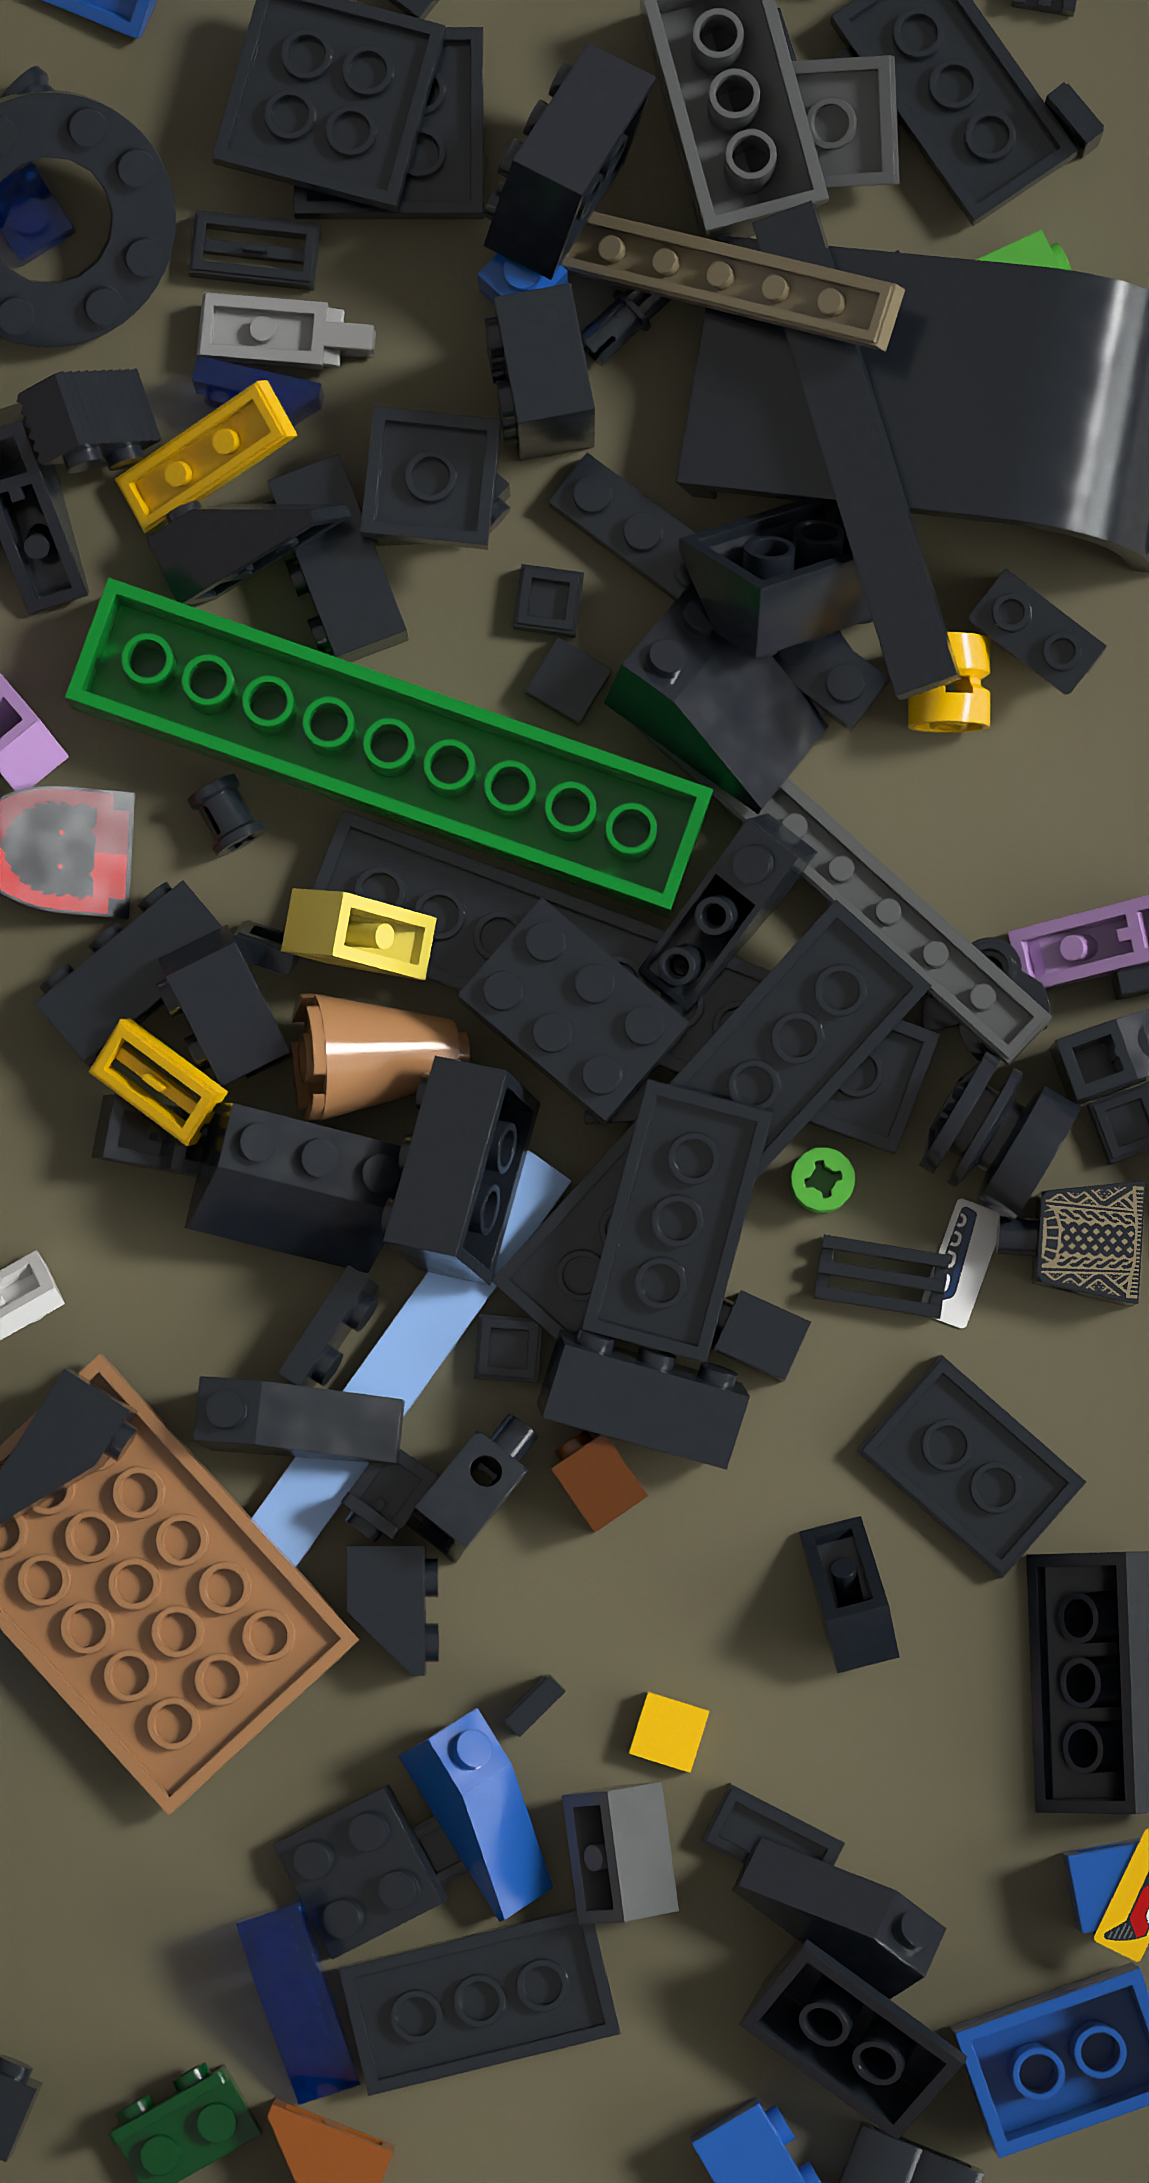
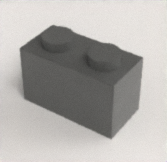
[562,1781,679,1925]

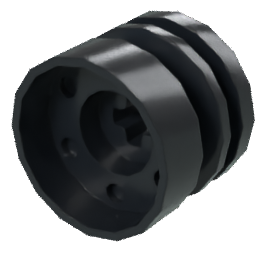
[919,1052,1081,1221]

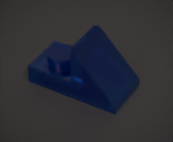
[0,161,76,266]
[192,356,324,427]

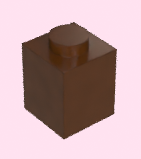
[551,1430,648,1533]

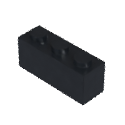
[262,454,409,662]
[35,880,222,1067]
[537,1327,750,1470]

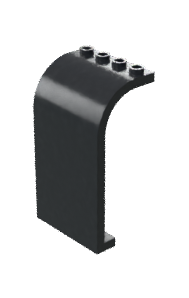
[676,235,1149,573]

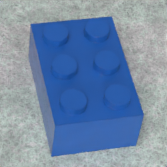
[950,1962,1149,2159]

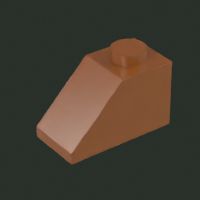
[267,2098,395,2183]

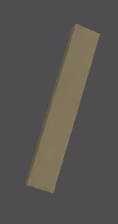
[561,212,905,352]

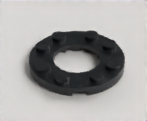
[0,90,176,347]

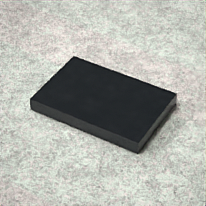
[857,1355,1086,1578]

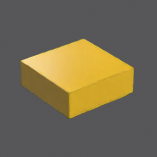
[629,1691,710,1773]

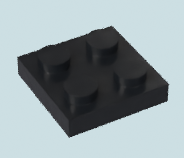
[360,406,502,550]
[273,1784,448,1960]

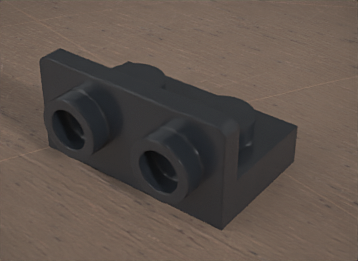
[969,568,1107,695]

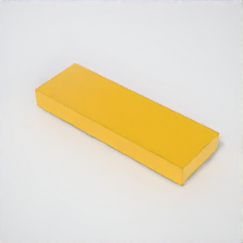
[115,380,298,534]

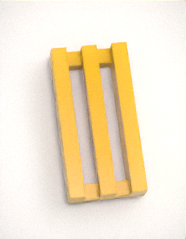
[89,1018,228,1146]

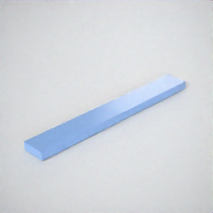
[252,1150,572,1568]

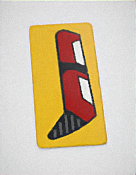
[1094,1828,1149,1962]

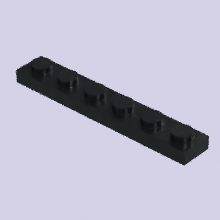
[549,452,890,732]

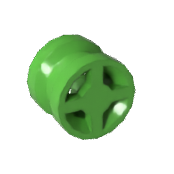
[790,1147,855,1214]

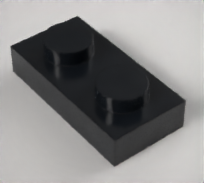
[278,1265,379,1387]

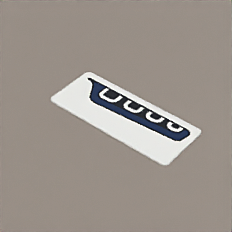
[921,1199,1003,1329]

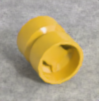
[908,632,990,733]

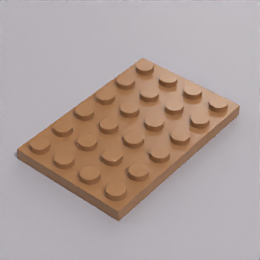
[0,1354,361,1816]

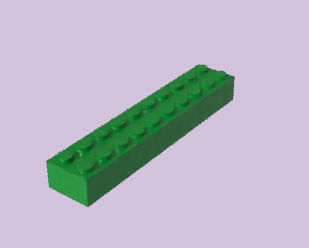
[65,577,713,918]

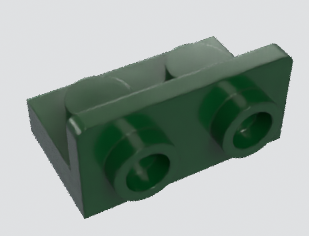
[108,2062,263,2183]

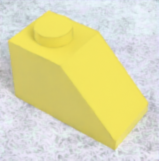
[281,888,437,980]

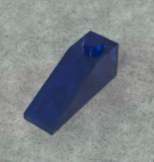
[236,1899,361,2105]

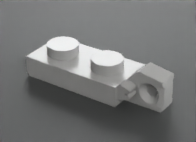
[197,292,376,370]

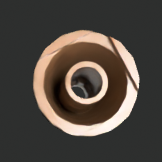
[291,993,470,1122]

